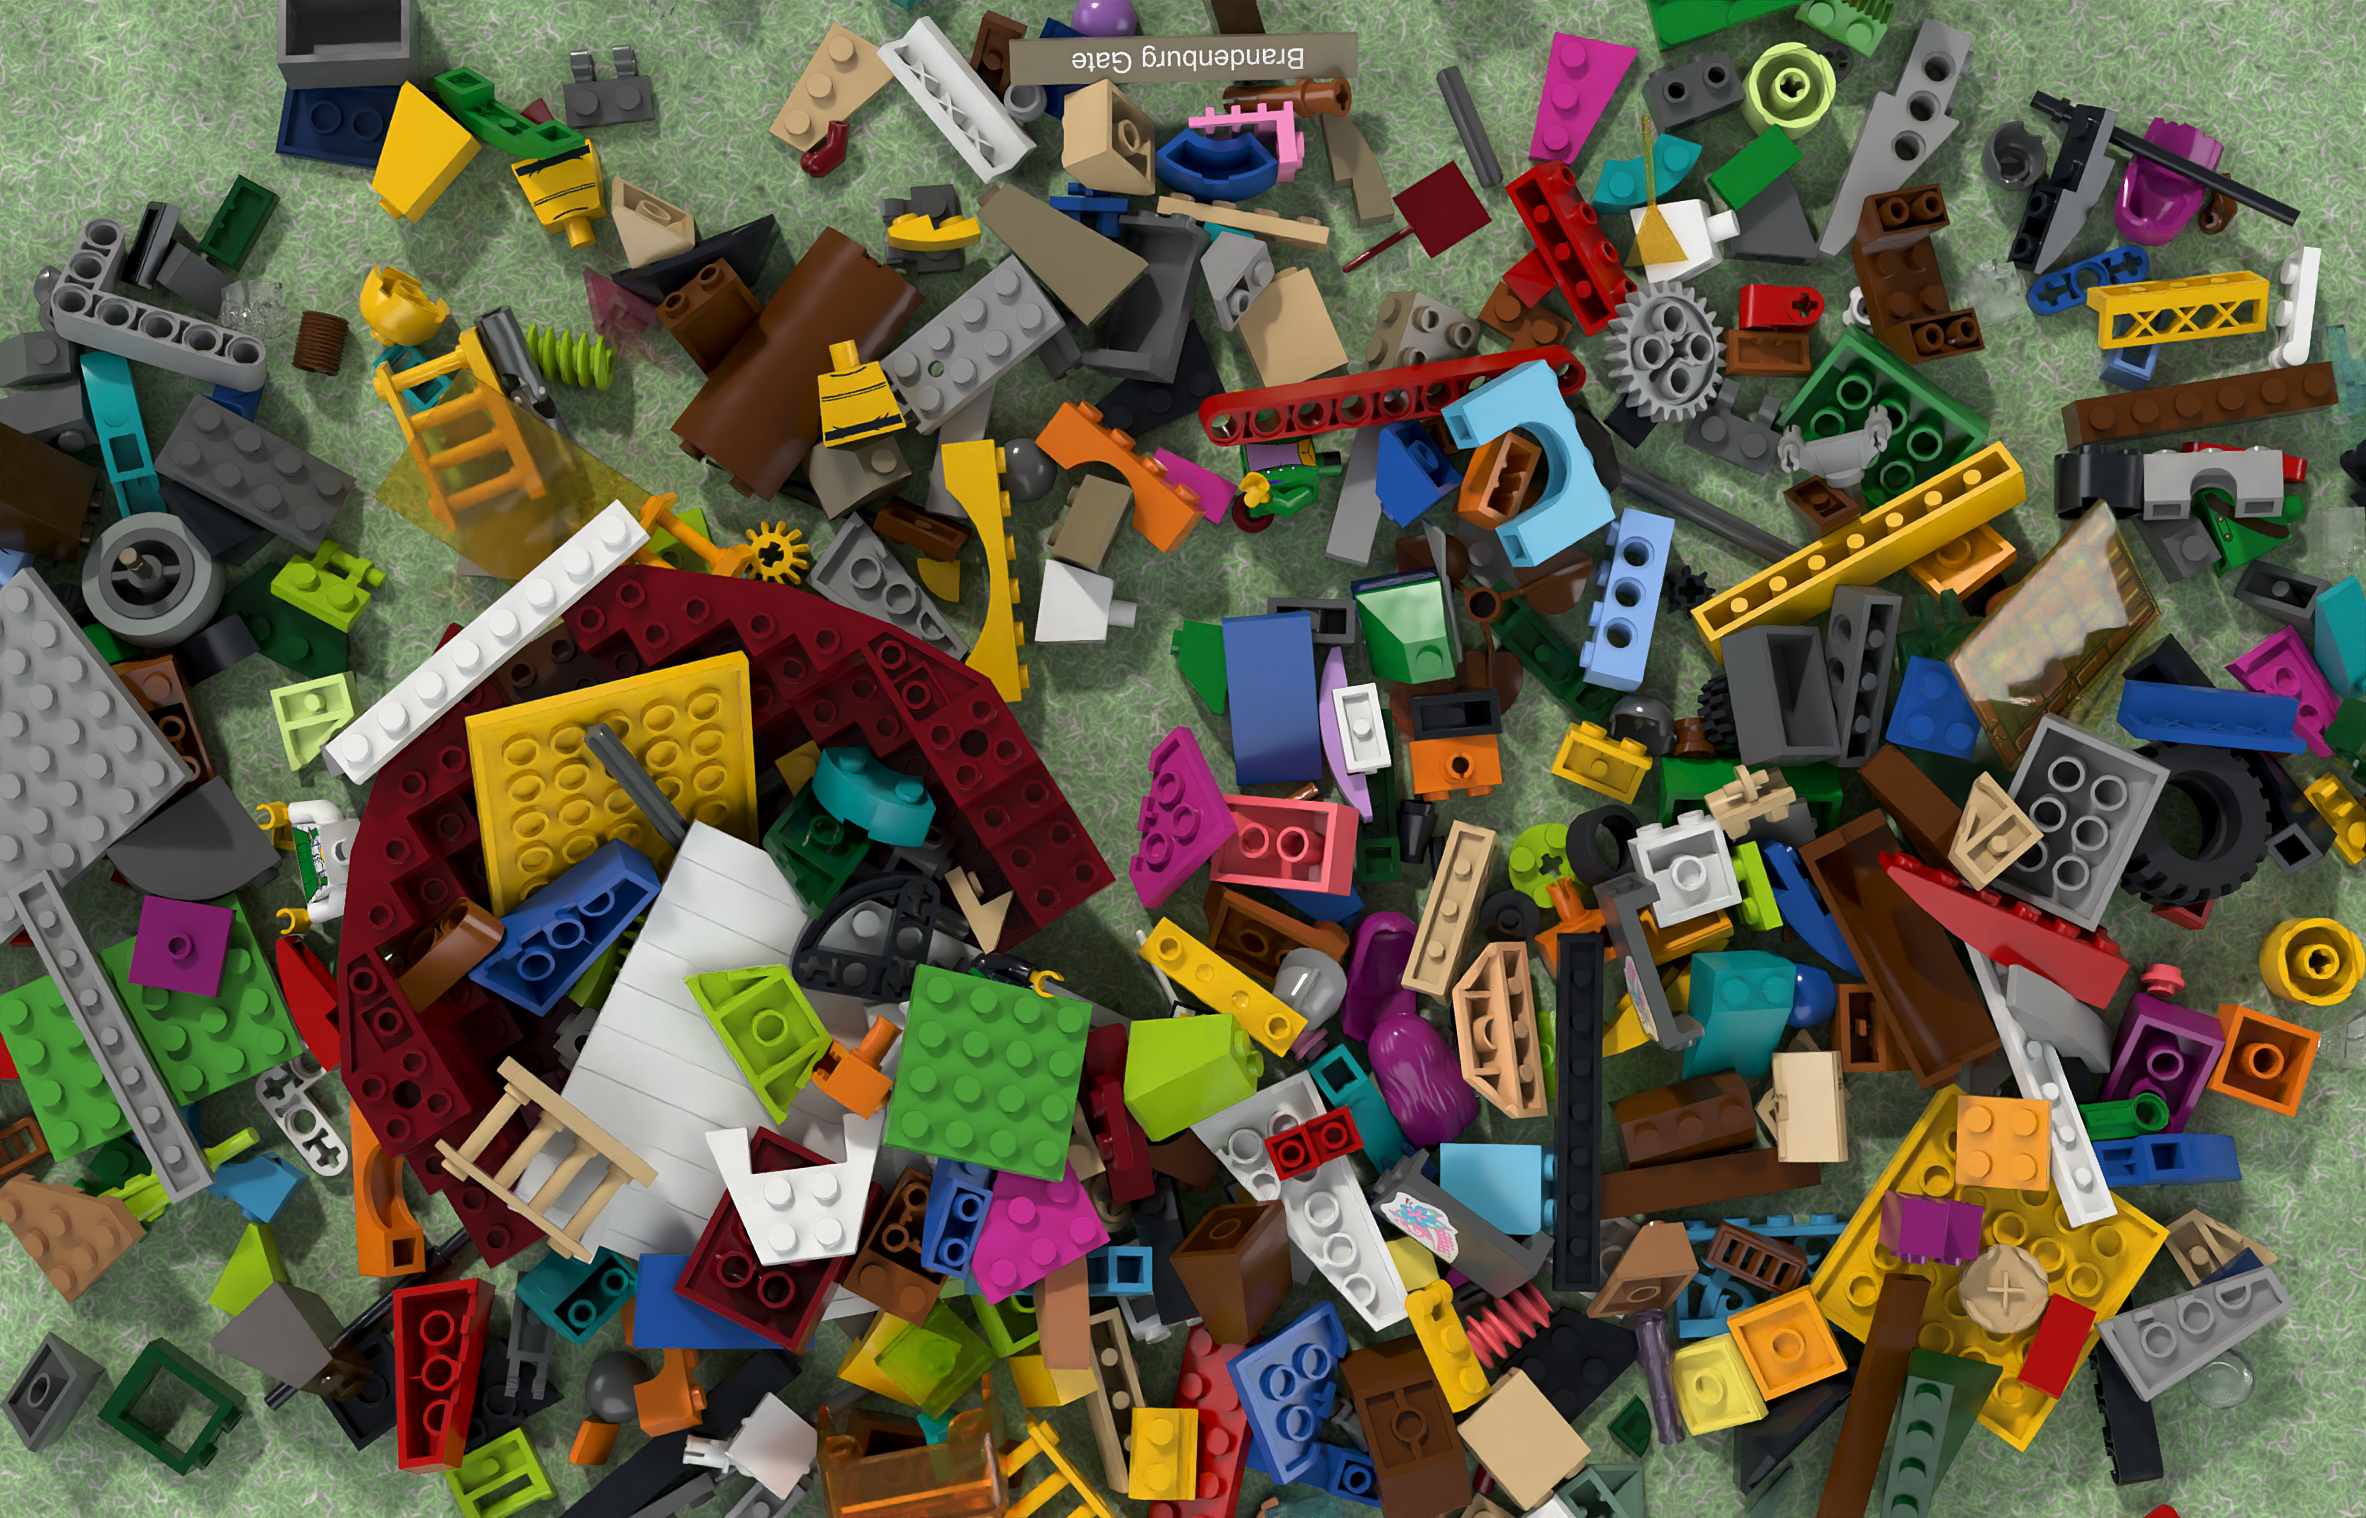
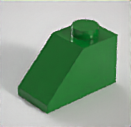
[1170,620,1227,717]

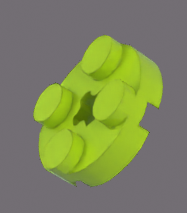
[1507,823,1588,908]

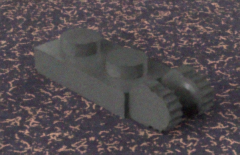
[505,1271,556,1400]

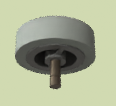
[82,512,225,648]

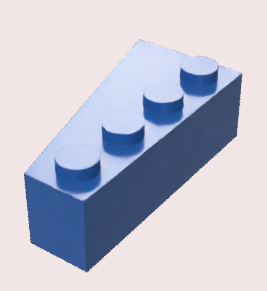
[468,837,661,1017]

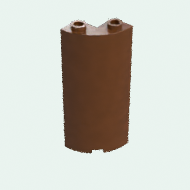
[670,226,925,502]
[1798,807,2003,1091]

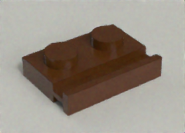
[872,495,973,563]

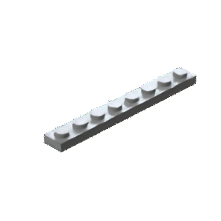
[6,869,218,1205]

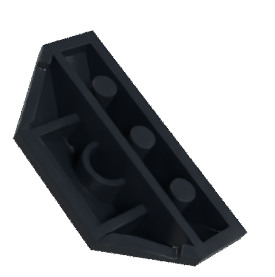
[610,213,781,307]
[1733,1362,1860,1496]

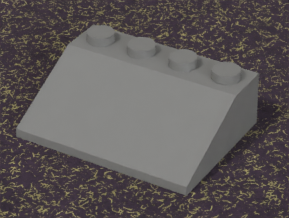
[1988,712,2171,932]

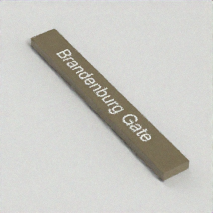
[1009,31,1358,86]

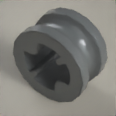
[1817,42,1854,84]

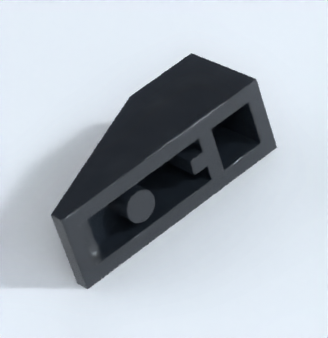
[1130,1176,1201,1326]

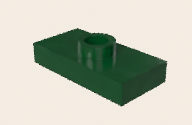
[197,174,281,272]

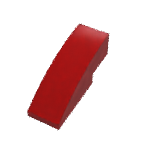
[275,935,341,1072]

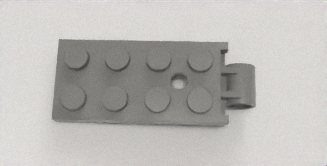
[879,254,1066,441]

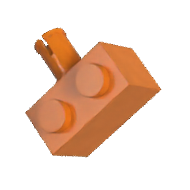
[1451,430,1543,530]
[1406,734,1502,802]
[1533,876,1617,979]
[810,1015,903,1120]

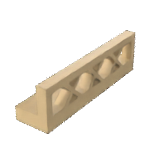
[1401,820,1502,1007]

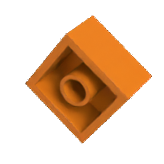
[2203,1003,2322,1117]

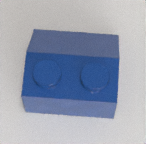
[1375,418,1464,528]

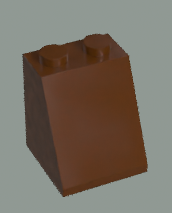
[1169,1199,1293,1345]

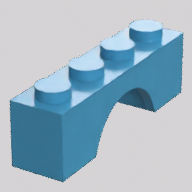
[131,1101,308,1224]
[964,1246,1152,1297]

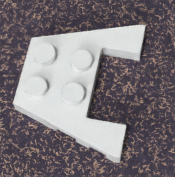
[705,1110,886,1266]

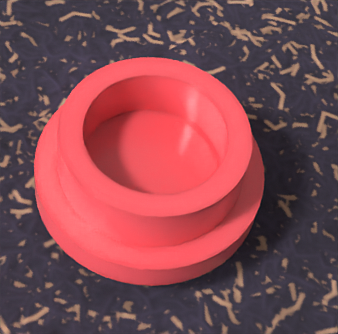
[2139,964,2185,998]

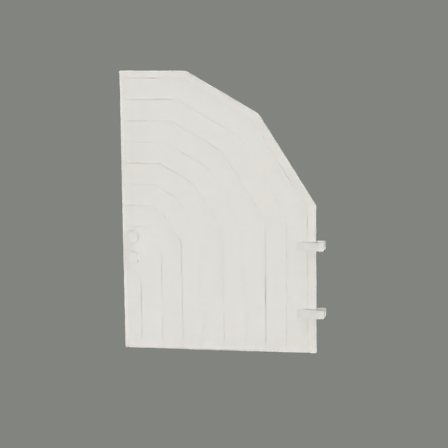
[507,819,1159,1321]

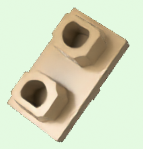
[1704,764,1796,840]

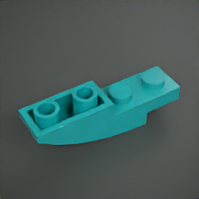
[79,350,169,519]

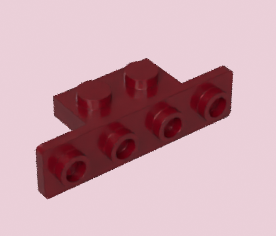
[1084,1023,1155,1204]

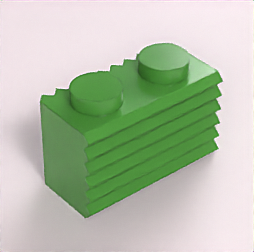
[1794,0,1896,58]

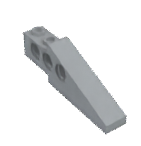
[1815,17,1974,264]

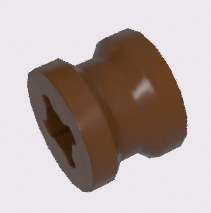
[1673,717,1717,758]

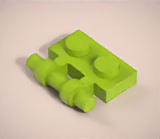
[271,539,388,633]

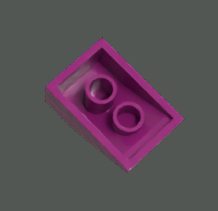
[2095,991,2226,1135]

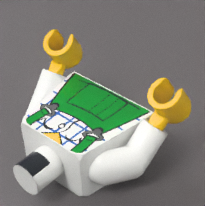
[256,800,360,934]

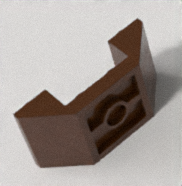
[1851,183,1985,365]
[1337,1333,1472,1518]

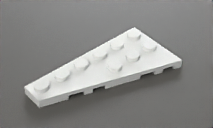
[1189,1069,1408,1331]

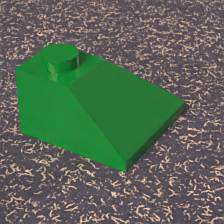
[1355,578,1458,684]

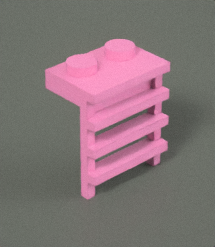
[1188,101,1305,183]

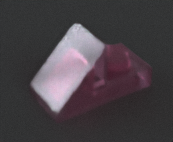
[583,266,663,337]

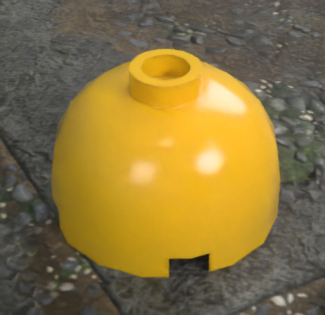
[359,265,450,347]

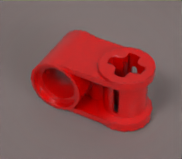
[1739,284,1825,332]

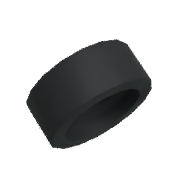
[1566,804,1643,890]

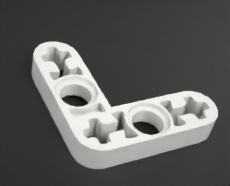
[255,1040,353,1176]

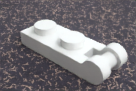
[2269,246,2321,370]

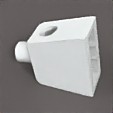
[1630,199,1740,284]
[1035,559,1137,645]

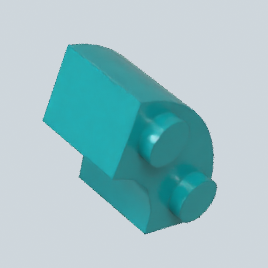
[1589,133,1703,215]
[811,746,936,847]

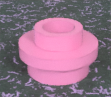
[1290,1028,1329,1063]

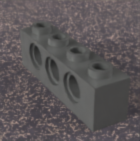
[1823,584,1903,767]

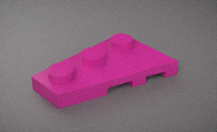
[1528,32,1639,168]
[2224,624,2341,759]

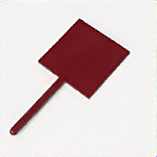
[1342,160,1492,273]

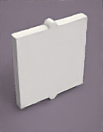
[724,1392,827,1500]

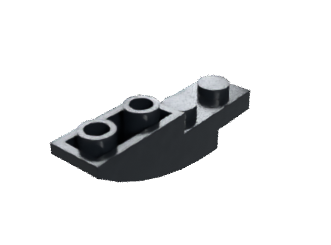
[2005,104,2119,274]

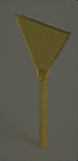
[1624,115,1688,267]

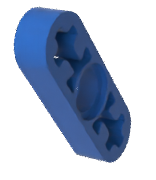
[2026,245,2150,316]

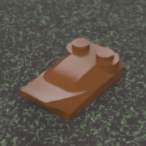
[1203,881,1350,985]

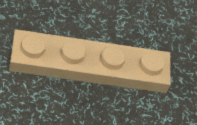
[1157,192,1330,253]

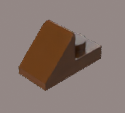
[970,10,1028,105]
[1783,475,1861,543]

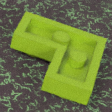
[1728,840,1783,931]

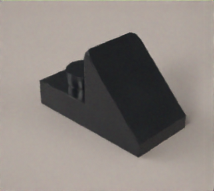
[1410,686,1502,741]

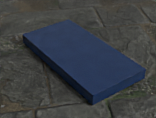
[275,85,458,171]

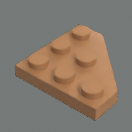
[0,1173,147,1304]

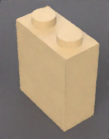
[1235,266,1349,388]
[1454,1367,1591,1511]

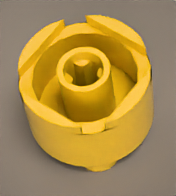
[2259,918,2366,1006]

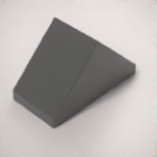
[156,238,240,320]

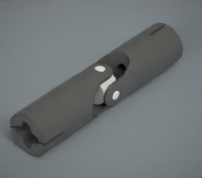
[473,305,582,480]

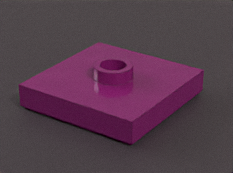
[128,895,237,997]

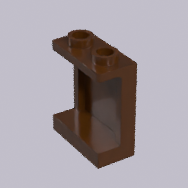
[653,256,763,379]

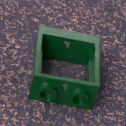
[97,1337,247,1477]

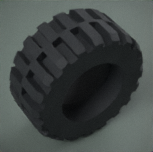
[2120,741,2272,908]

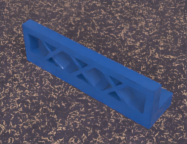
[2116,680,2307,754]

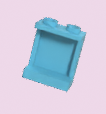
[1440,1143,1554,1235]

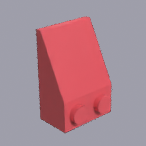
[1209,794,1360,896]

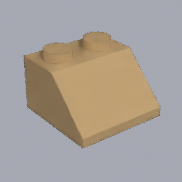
[1061,78,1155,196]

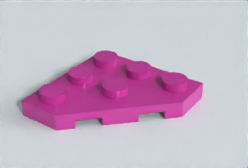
[1129,726,1238,909]
[969,1158,1111,1306]

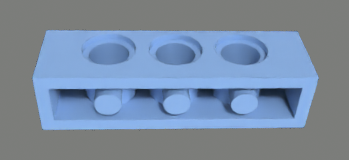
[1579,507,1675,694]

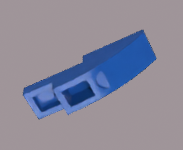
[1757,836,1865,979]
[2091,1133,2242,1188]
[921,1157,993,1280]
[1245,1434,1381,1509]

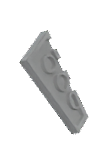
[805,511,971,662]
[2092,1266,2295,1402]

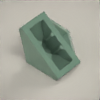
[1555,1464,1644,1518]

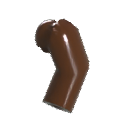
[2198,173,2238,235]

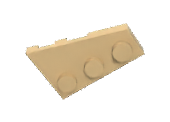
[769,22,906,154]

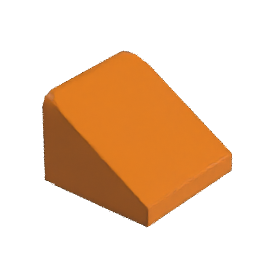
[568,1414,621,1465]

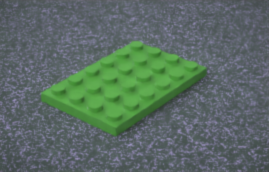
[0,892,308,1163]

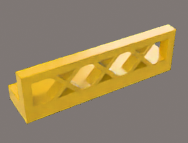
[2086,270,2270,350]

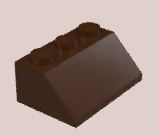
[1608,1067,1757,1170]

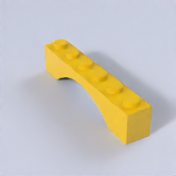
[941,439,1030,702]

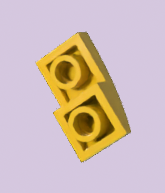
[886,213,981,251]

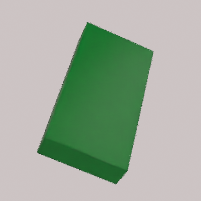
[1707,123,1803,213]

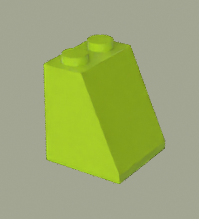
[1123,1013,1264,1141]

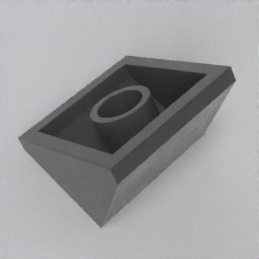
[0,1332,106,1453]

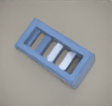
[2099,309,2171,391]

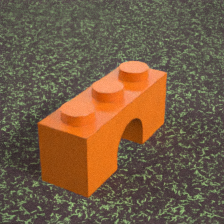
[620,1296,707,1437]

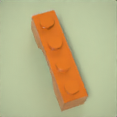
[1034,400,1207,553]
[349,1099,426,1277]

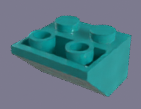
[514,1245,638,1347]

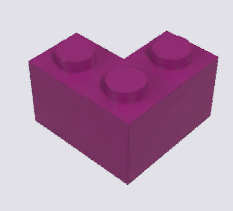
[1878,1190,1984,1266]

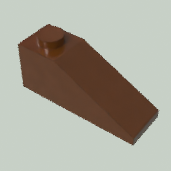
[1857,743,1963,875]

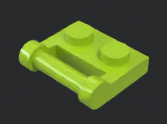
[443,1425,558,1518]

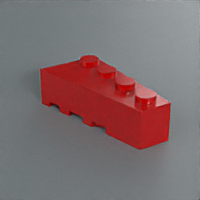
[393,1278,496,1474]

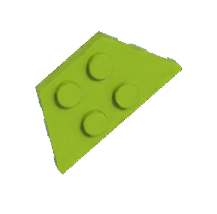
[682,963,833,1126]

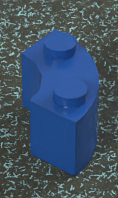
[1155,127,1278,203]

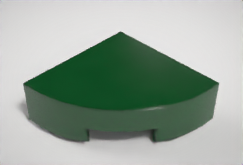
[1607,1394,1651,1458]

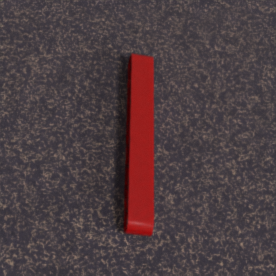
[1198,345,1587,447]

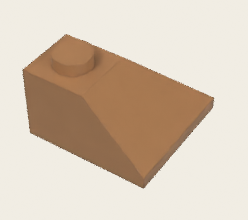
[1586,1220,1699,1318]

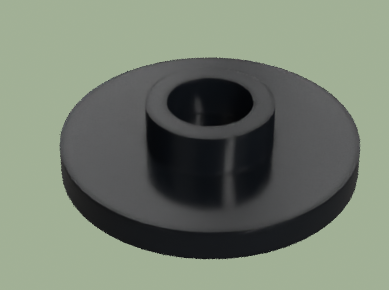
[1479,889,1541,944]

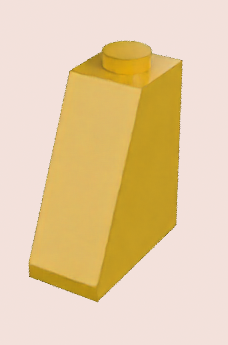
[371,81,482,224]

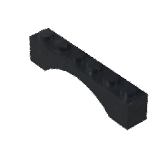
[2121,633,2338,877]

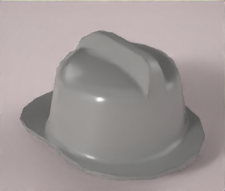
[1272,947,1348,1032]

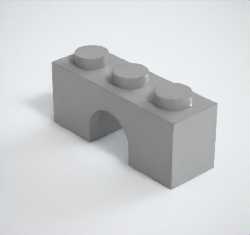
[2143,446,2284,520]

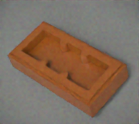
[1723,330,1812,378]

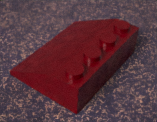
[673,1126,886,1357]

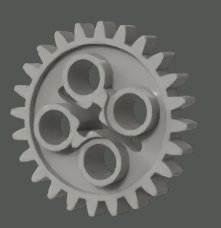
[1605,280,1727,423]

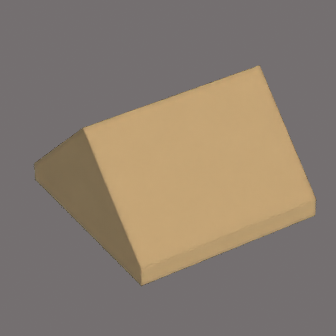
[612,176,695,269]

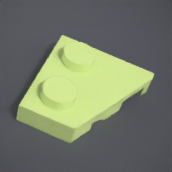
[270,671,364,771]

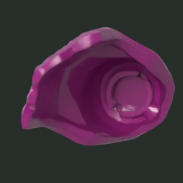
[2114,117,2224,247]
[1341,911,1419,1045]
[1368,1012,1479,1148]

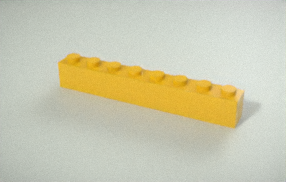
[1691,441,2027,668]

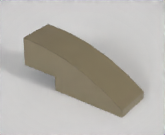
[1319,113,1395,229]

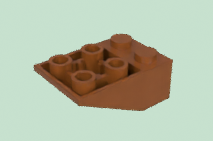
[111,648,216,793]
[1829,982,1912,1073]
[840,1165,949,1328]

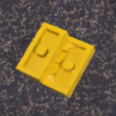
[836,1307,962,1407]

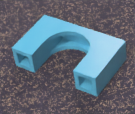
[1441,359,1616,567]

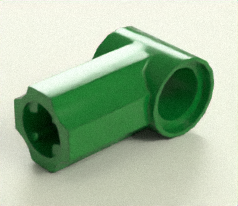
[2077,1093,2169,1142]

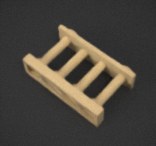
[434,1056,659,1263]

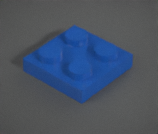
[1885,654,1997,760]

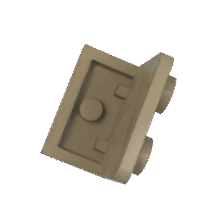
[1362,291,1480,395]

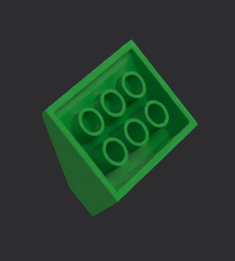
[1770,322,1990,511]

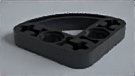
[789,871,940,1004]

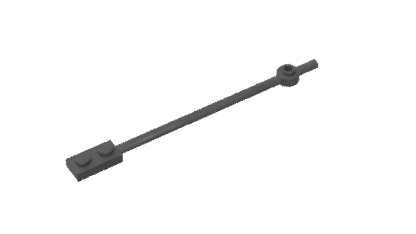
[630,1313,983,1518]

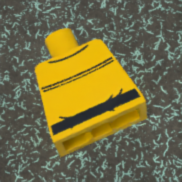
[511,139,608,250]
[818,339,906,448]

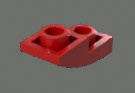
[1263,1104,1365,1182]
[2016,1292,2097,1400]

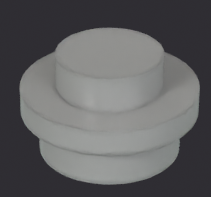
[1004,85,1047,122]

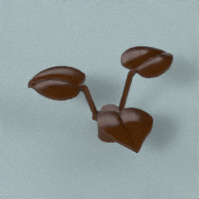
[1395,533,1593,716]

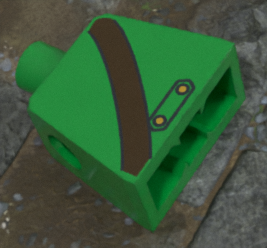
[2190,488,2305,579]

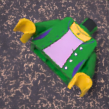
[1225,389,1342,518]

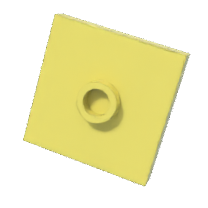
[1656,1332,1769,1436]

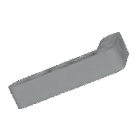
[51,217,267,392]

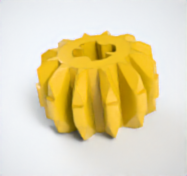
[744,521,811,585]

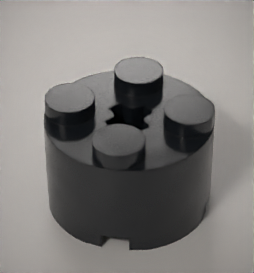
[2054,444,2144,522]

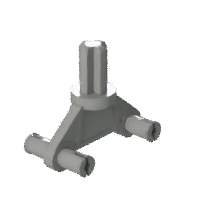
[1778,405,1892,514]

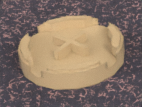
[1957,1243,2049,1333]

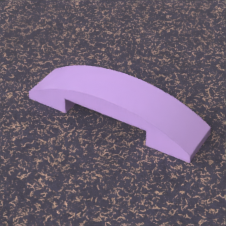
[1319,646,1373,823]

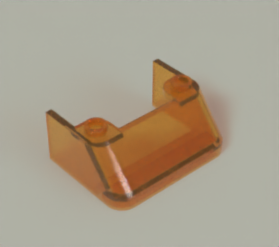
[816,1373,1009,1518]

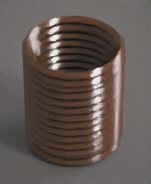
[291,310,350,376]

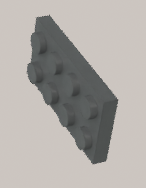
[152,393,356,554]

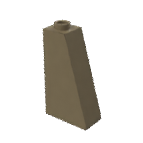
[976,182,1149,330]

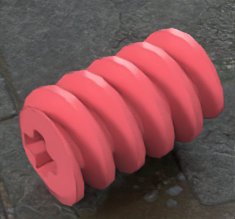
[1465,1279,1554,1369]

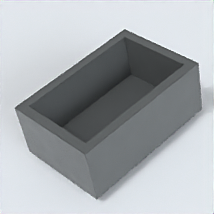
[277,0,420,89]
[1720,625,1842,767]

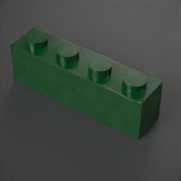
[1880,1346,2003,1518]

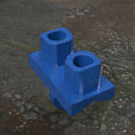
[1050,182,1128,242]

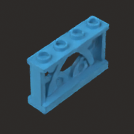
[1673,1213,1848,1338]

